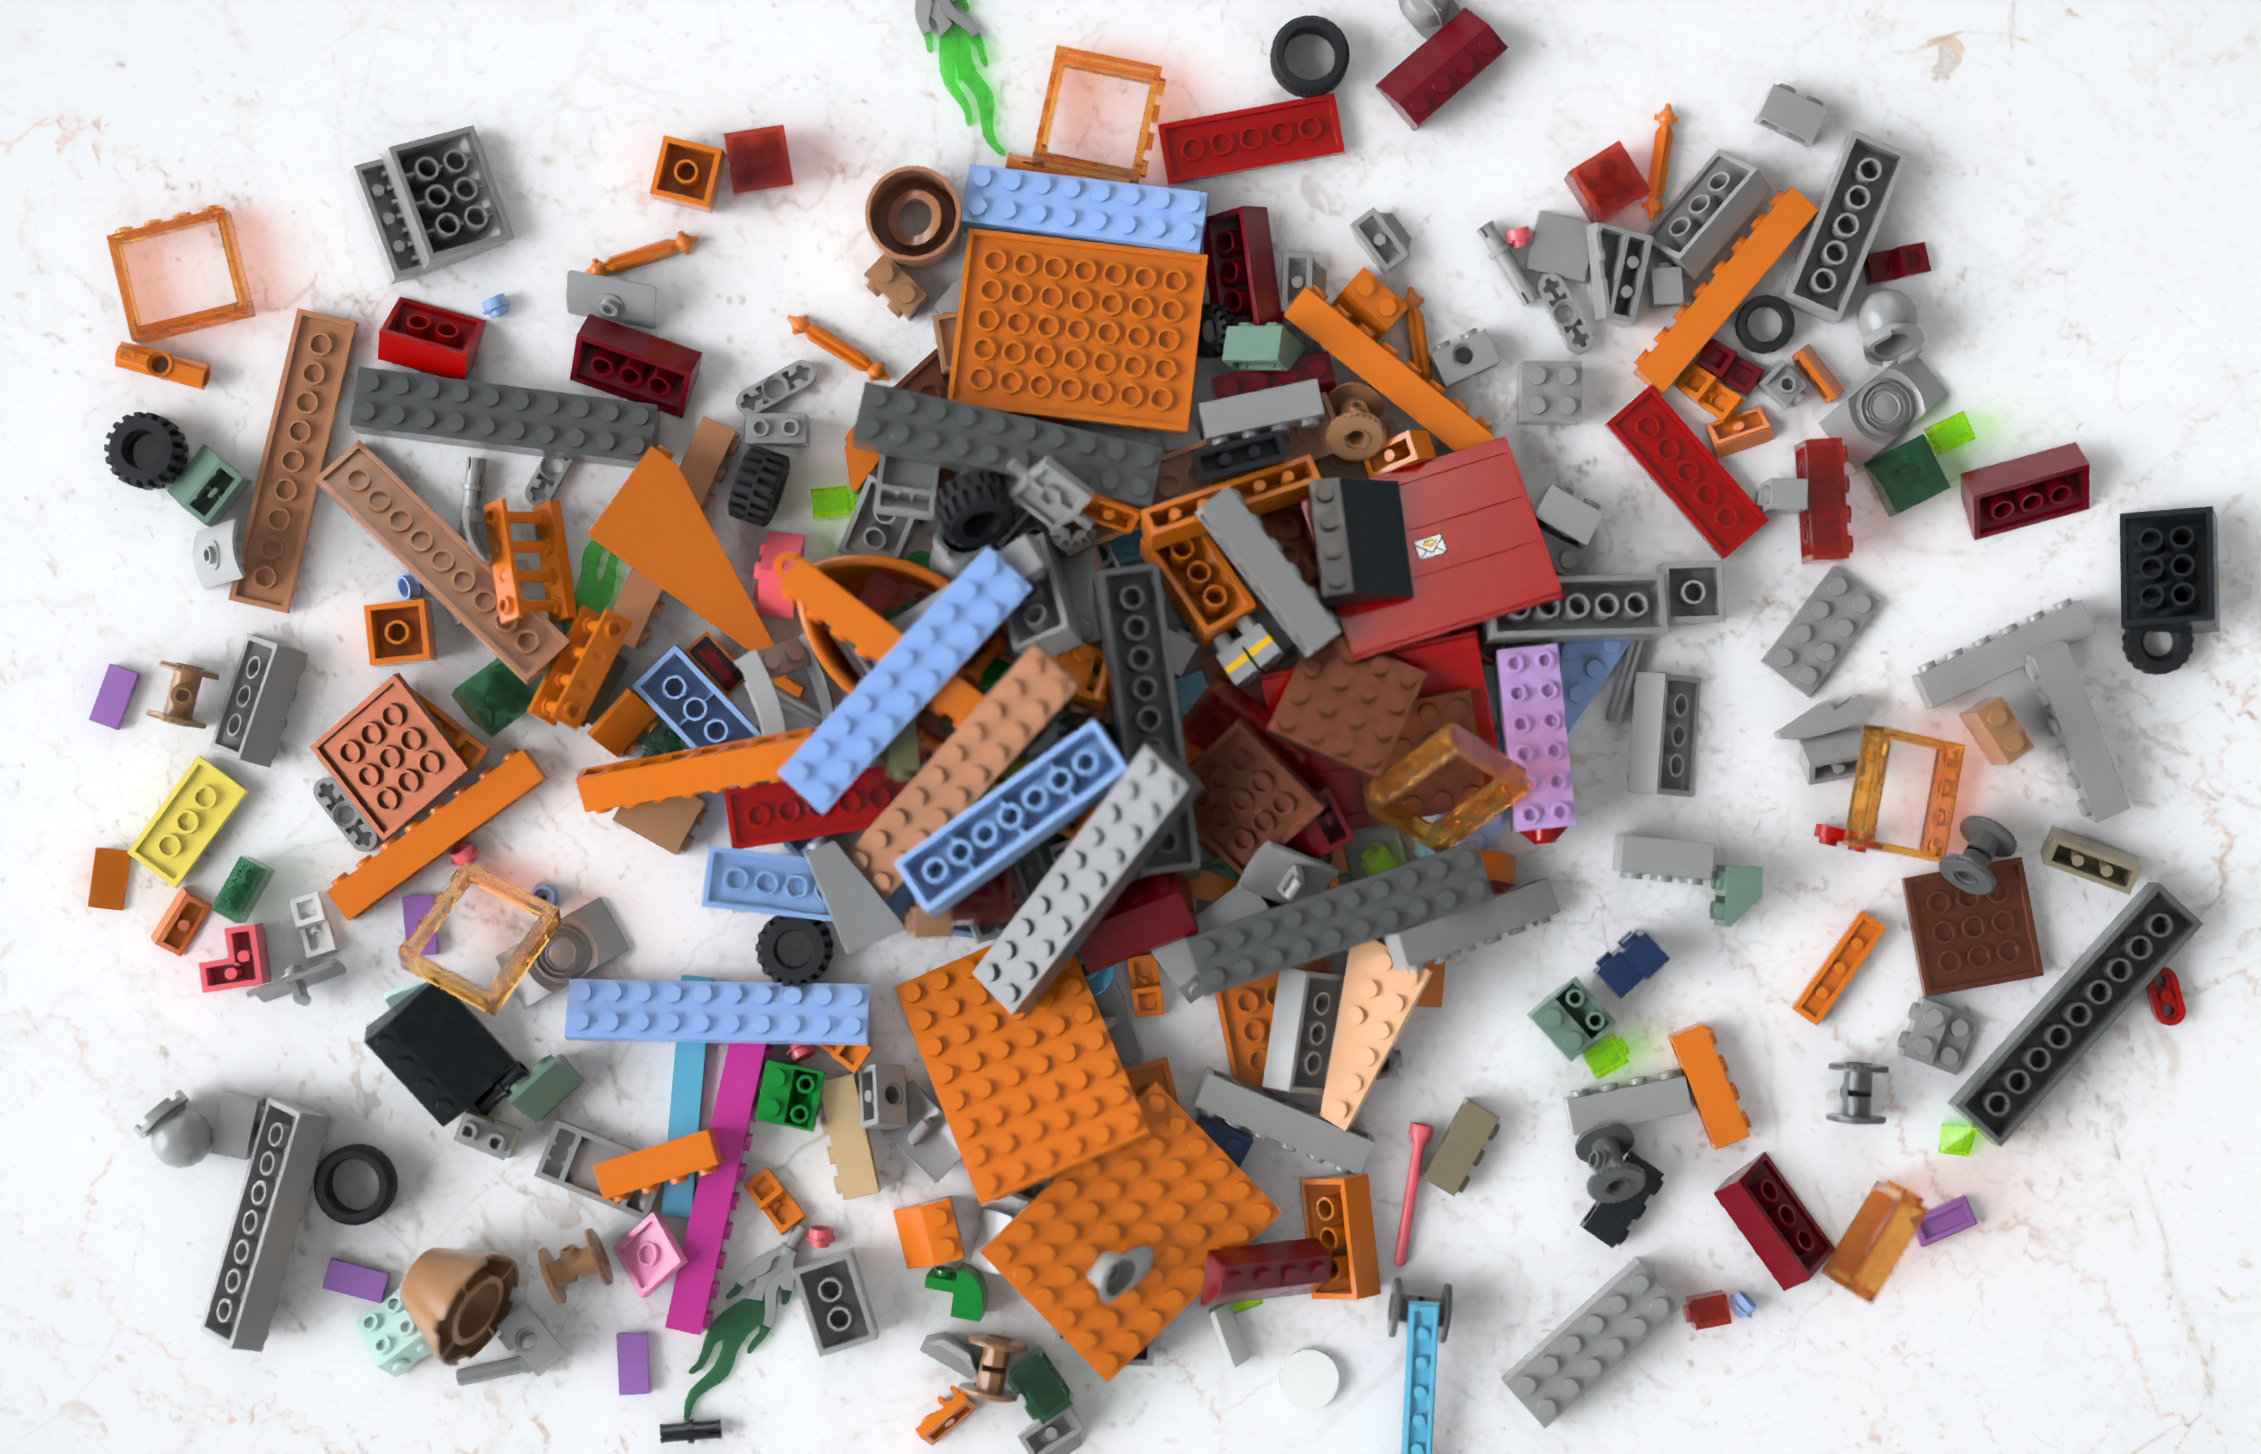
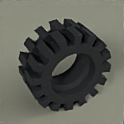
[1196,304,1238,358]

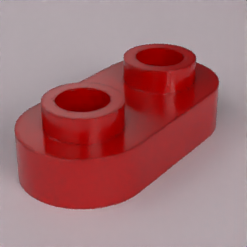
[1814,824,1875,853]
[2145,967,2186,1026]

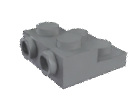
[1897,997,1978,1075]

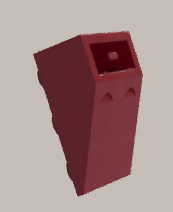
[1283,779,1355,858]

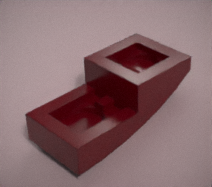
[1863,242,1931,285]
[1696,338,1764,398]

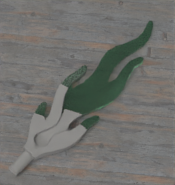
[684,1223,808,1421]

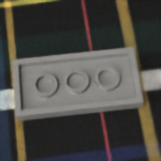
[1760,566,1882,697]

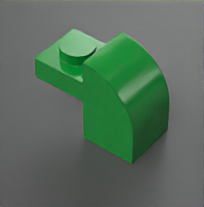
[924,1262,988,1322]

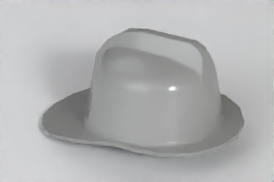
[1399,0,1460,40]
[1086,1245,1154,1303]

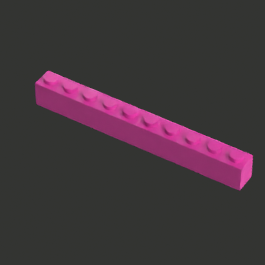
[665,1043,773,1335]

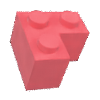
[753,531,805,619]
[199,923,272,993]

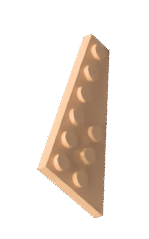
[1320,939,1433,1131]

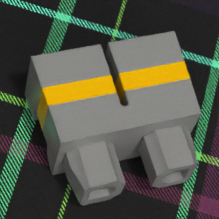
[1213,614,1288,689]
[453,1109,522,1160]

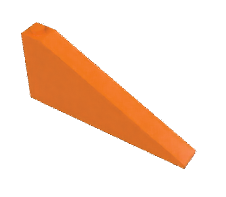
[586,445,786,677]

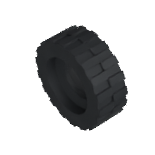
[2122,629,2194,675]

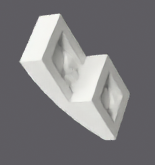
[289,891,339,961]

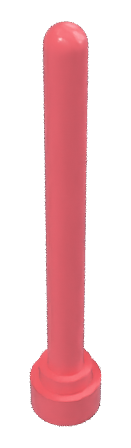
[1394,1122,1434,1267]

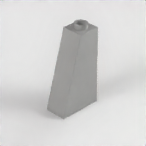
[803,837,905,954]

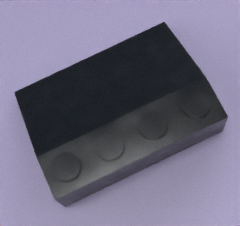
[1308,478,1414,608]
[2120,506,2220,634]
[364,974,516,1127]

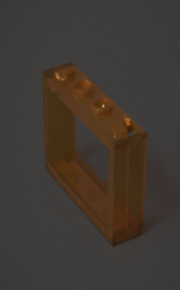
[1032,45,1166,184]
[107,205,256,344]
[1363,723,1531,852]
[1843,725,1965,863]
[399,861,561,1016]
[1821,1180,1930,1304]

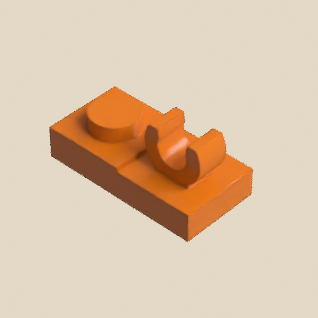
[915,1385,978,1446]

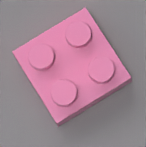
[613,1212,688,1298]

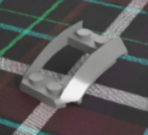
[733,633,835,736]

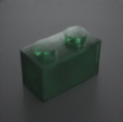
[210,856,275,923]

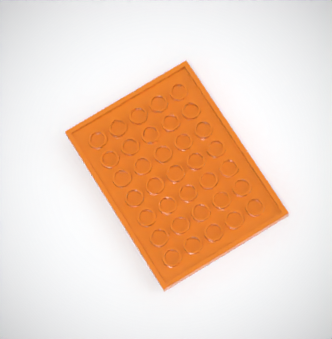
[947,228,1208,434]
[894,944,1151,1207]
[980,1081,1282,1383]

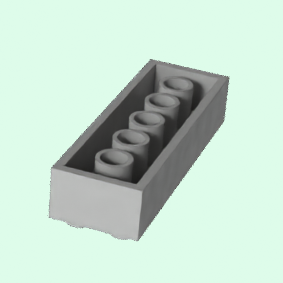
[1780,130,1909,324]
[1481,574,1668,645]
[1501,1258,1680,1428]

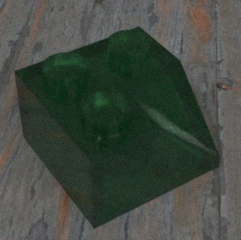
[1863,434,1951,517]
[451,658,535,737]
[1007,1345,1074,1425]

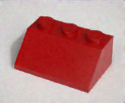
[378,297,486,380]

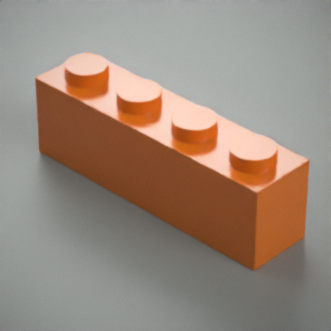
[1667,1022,1751,1150]
[593,1127,724,1203]

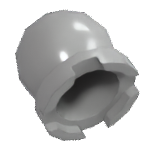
[1858,289,1925,366]
[929,522,993,582]
[133,1090,213,1168]

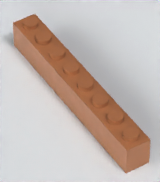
[612,415,741,650]

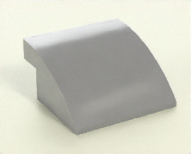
[350,125,515,285]

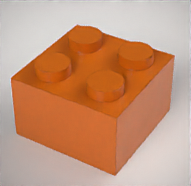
[650,135,726,214]
[364,599,437,667]

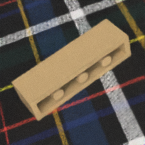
[819,1073,881,1200]

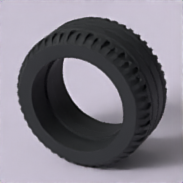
[1270,15,1350,98]
[314,1144,398,1225]

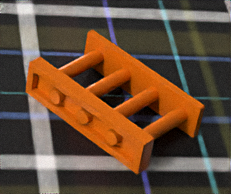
[483,498,577,624]
[526,605,632,731]

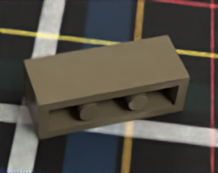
[2041,826,2142,895]
[1420,1098,1500,1196]

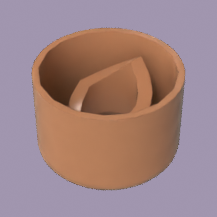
[865,166,963,269]

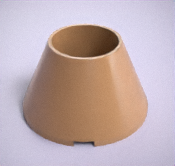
[400,1247,519,1366]

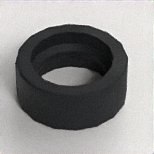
[1735,295,1795,354]

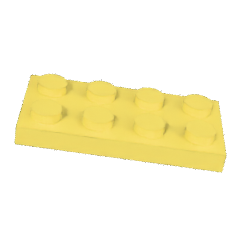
[126,755,249,888]

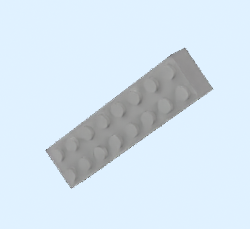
[200,1097,330,1352]

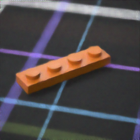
[1791,910,1887,1026]

